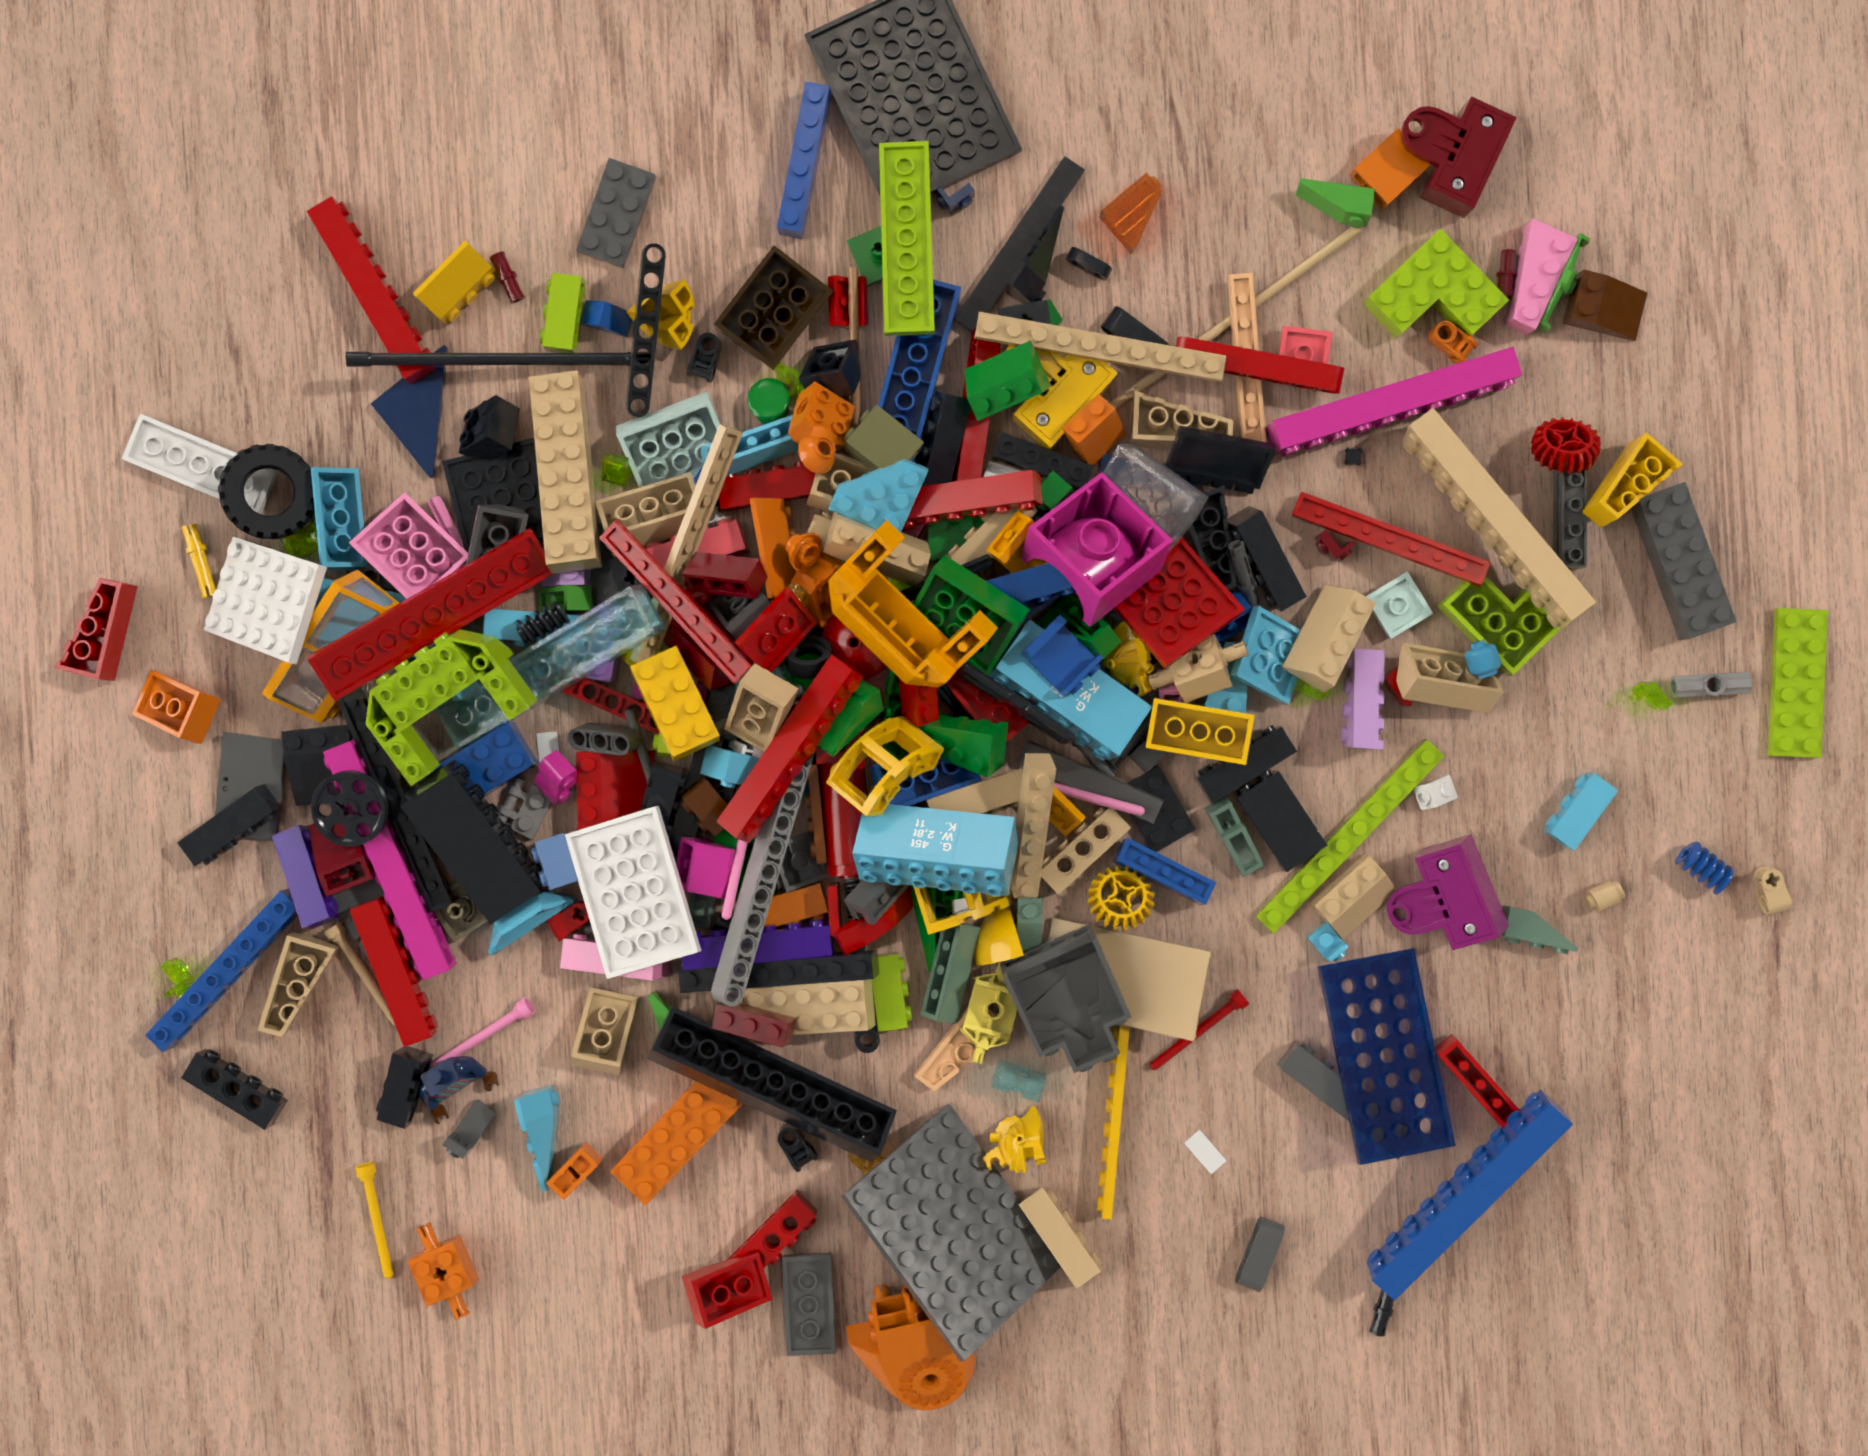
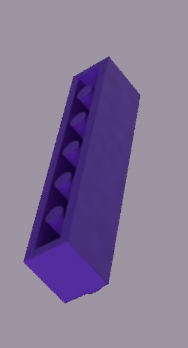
[681,919,834,970]

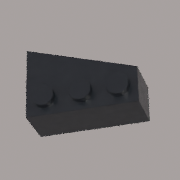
[376,1046,434,1129]

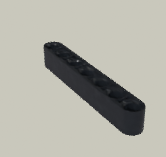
[625,243,666,418]

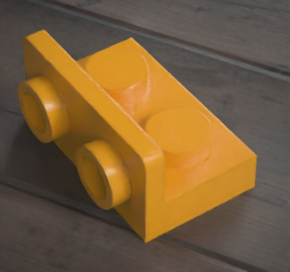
[1049,786,1086,836]

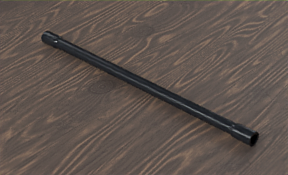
[345,352,649,367]

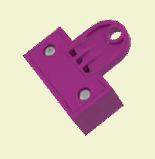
[1387,834,1509,950]

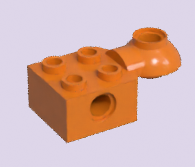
[788,382,855,474]
[786,533,844,628]

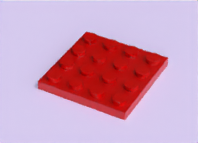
[1114,536,1245,669]

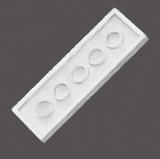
[122,414,279,514]

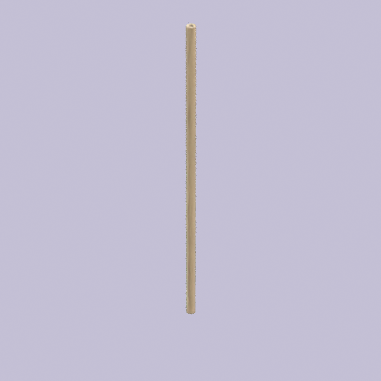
[1110,227,1361,410]

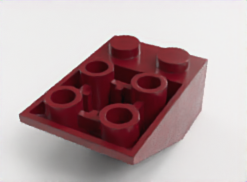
[308,823,375,897]

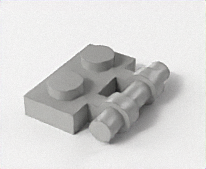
[498,777,552,839]

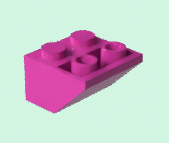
[676,837,735,898]

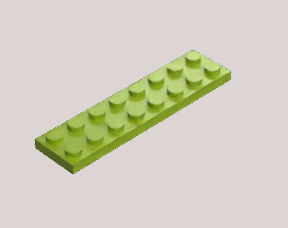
[879,141,935,336]

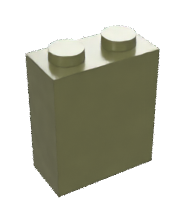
[844,405,924,471]

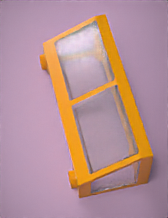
[261,570,399,723]

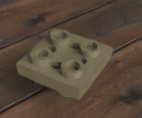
[434,882,488,943]

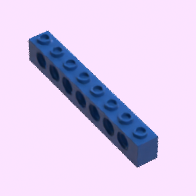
[145,889,298,1052]

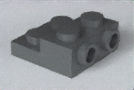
[769,831,829,893]

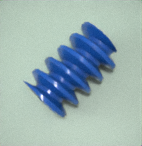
[1675,841,1734,895]

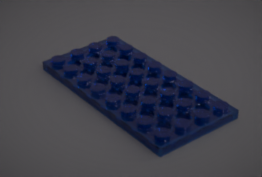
[1317,948,1456,1165]

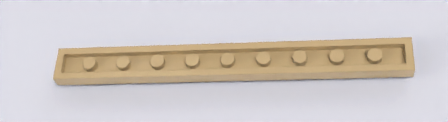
[974,312,1226,382]
[630,424,743,663]

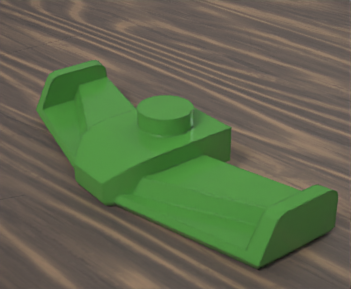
[1536,233,1590,333]

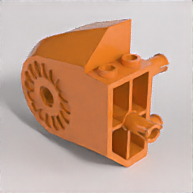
[846,1284,975,1410]

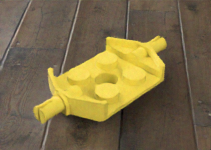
[959,961,1017,1065]

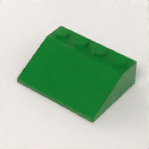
[913,555,1030,676]
[780,653,884,757]

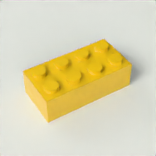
[630,646,720,762]
[1146,698,1255,765]

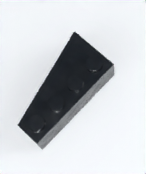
[1172,486,1237,590]
[1227,506,1307,612]

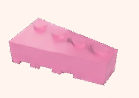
[1505,218,1577,335]
[560,933,672,980]

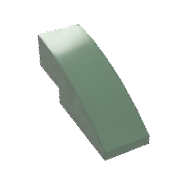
[1204,796,1265,877]

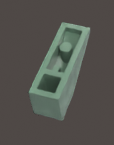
[1016,896,1043,952]

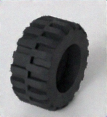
[218,444,315,540]

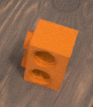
[546,1142,604,1200]

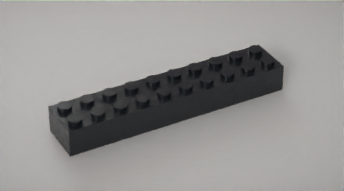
[647,1006,897,1162]

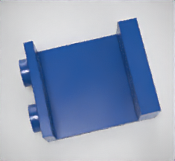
[1021,615,1103,696]

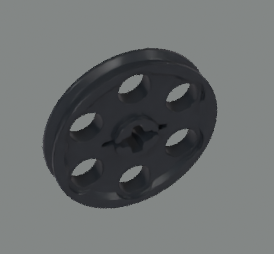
[311,770,389,847]

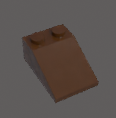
[1563,269,1647,341]

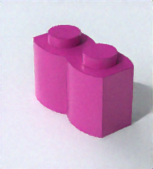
[534,750,577,805]

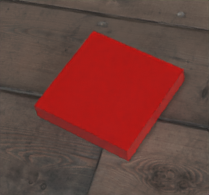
[827,882,842,936]

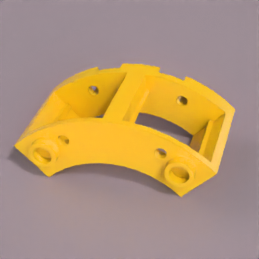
[826,716,944,817]
[913,886,1015,935]

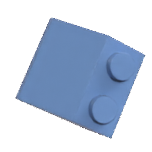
[530,833,578,890]

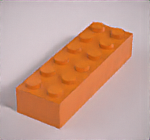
[610,1081,743,1206]

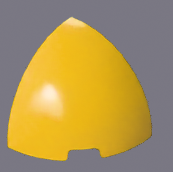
[626,279,695,350]
[974,906,1024,965]

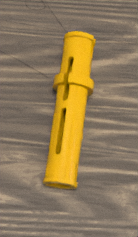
[181,523,216,599]

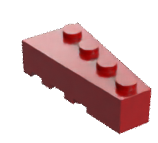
[54,578,138,681]

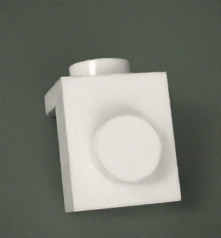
[1413,775,1458,810]

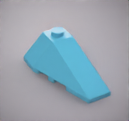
[514,1085,560,1192]

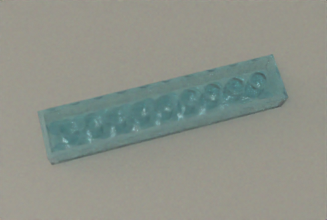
[435,584,667,749]

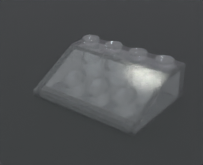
[1103,443,1209,553]

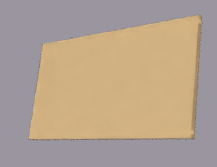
[1048,917,1211,1041]

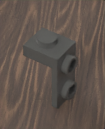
[443,1099,496,1159]

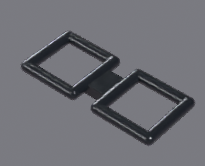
[955,662,1076,745]

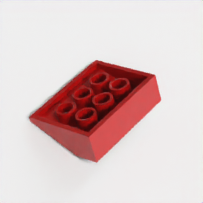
[576,750,655,830]

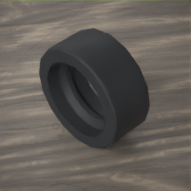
[785,634,833,679]

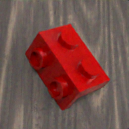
[828,275,868,329]

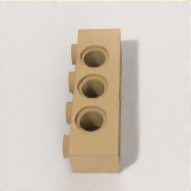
[1041,806,1131,895]

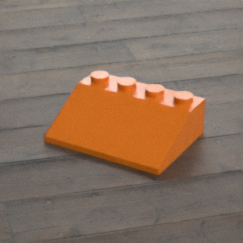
[750,498,797,601]

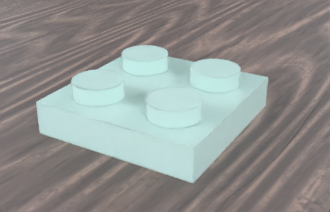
[1365,571,1433,639]

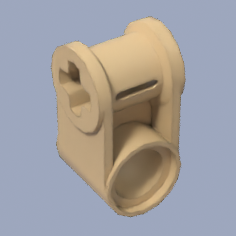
[1752,866,1793,916]

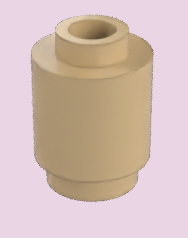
[1584,880,1625,913]

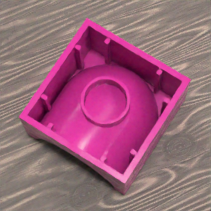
[1021,472,1173,627]

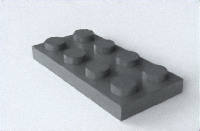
[576,158,656,269]
[782,1253,836,1356]

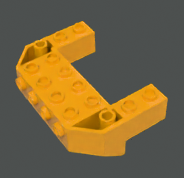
[828,520,998,687]

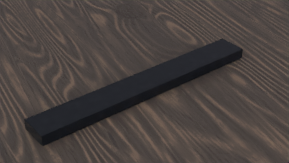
[954,156,1085,332]

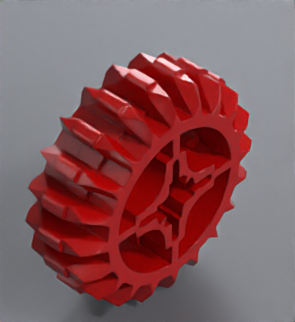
[1531,417,1601,475]

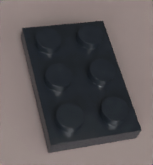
[1127,765,1196,852]

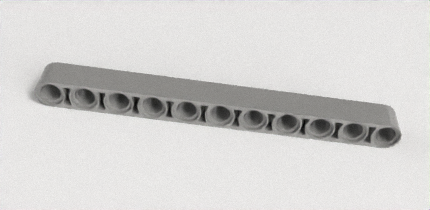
[711,751,815,1006]

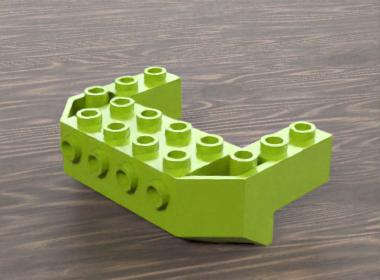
[366,629,538,786]

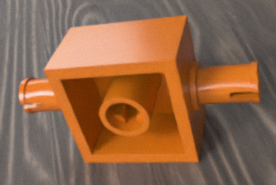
[407,1222,479,1320]

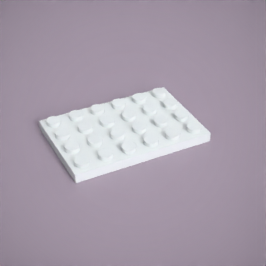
[204,537,327,665]
[565,806,701,979]

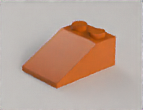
[132,669,221,745]

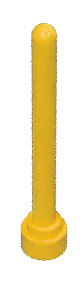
[355,1162,394,1279]

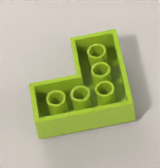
[1363,228,1509,338]
[1436,576,1560,676]

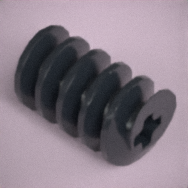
[516,601,573,650]

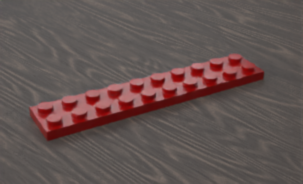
[306,528,552,701]

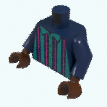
[418,1056,499,1124]

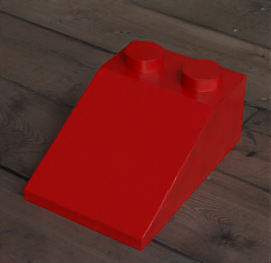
[681,1252,773,1329]

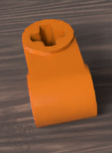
[1428,321,1479,364]

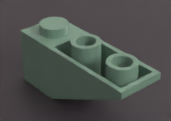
[1502,905,1578,954]

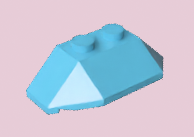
[488,889,578,956]

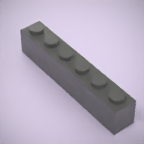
[1277,1041,1416,1160]

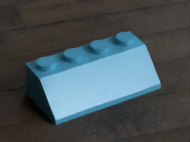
[311,467,368,571]

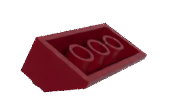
[663,602,745,691]

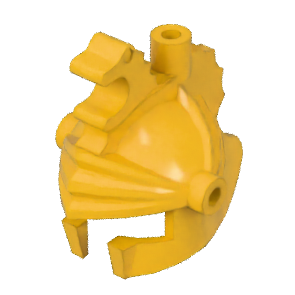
[1101,621,1154,697]
[983,1106,1047,1173]

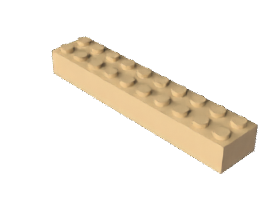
[1402,408,1596,631]

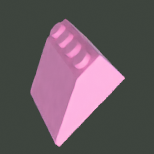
[349,492,468,599]

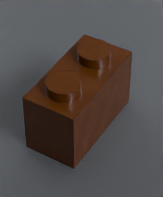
[681,775,728,837]

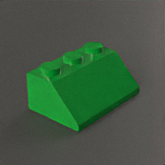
[965,340,1051,421]

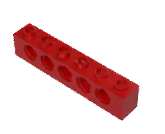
[727,1190,818,1268]

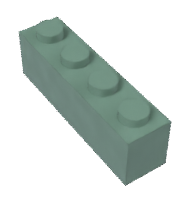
[920,922,981,1023]

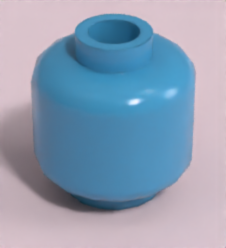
[1464,640,1501,679]

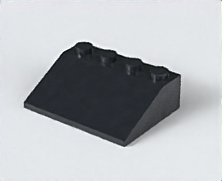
[281,725,354,806]

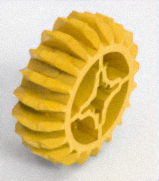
[1087,865,1154,932]

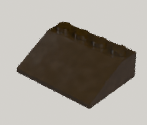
[714,245,833,371]

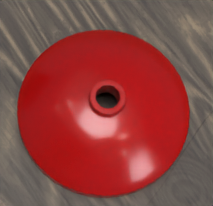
[822,614,887,679]

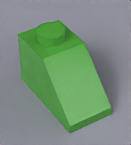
[538,585,593,613]

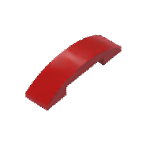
[834,885,914,954]

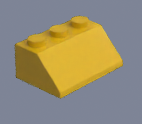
[412,240,497,325]

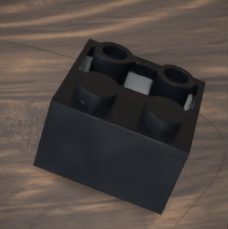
[458,395,520,458]

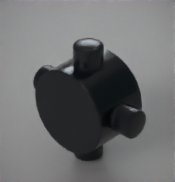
[1344,447,1362,466]

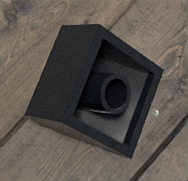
[799,339,861,397]

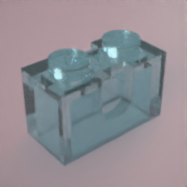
[991,1059,1047,1103]

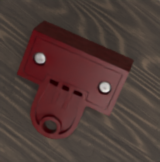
[1400,96,1517,218]

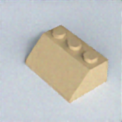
[1309,854,1397,940]

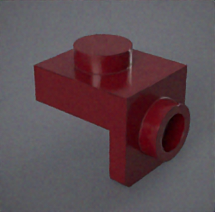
[1314,530,1355,561]

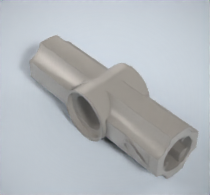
[1670,672,1752,698]

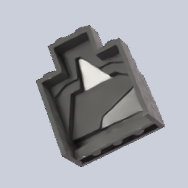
[1000,923,1132,1073]

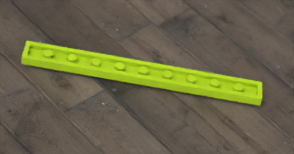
[1255,739,1445,934]

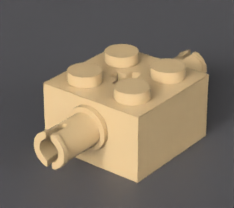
[1148,634,1249,703]

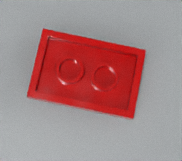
[734,587,818,673]

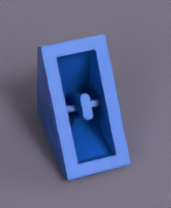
[579,300,632,337]

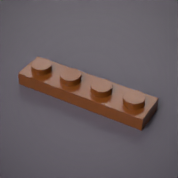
[805,761,827,864]

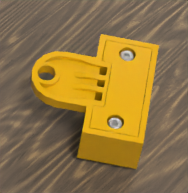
[1006,345,1118,450]

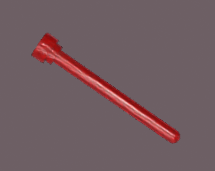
[1149,988,1250,1070]

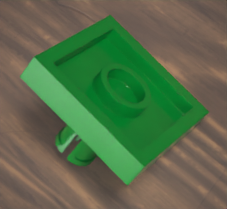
[847,226,883,287]

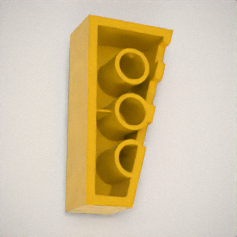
[1582,432,1683,528]

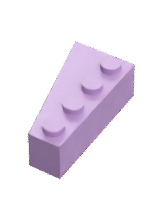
[1340,648,1385,750]

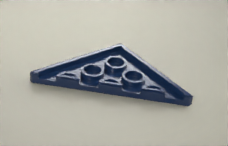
[371,345,448,478]

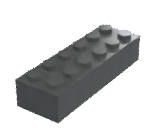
[1631,482,1737,640]

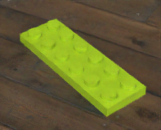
[1768,608,1828,758]

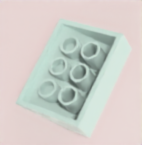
[616,391,721,488]

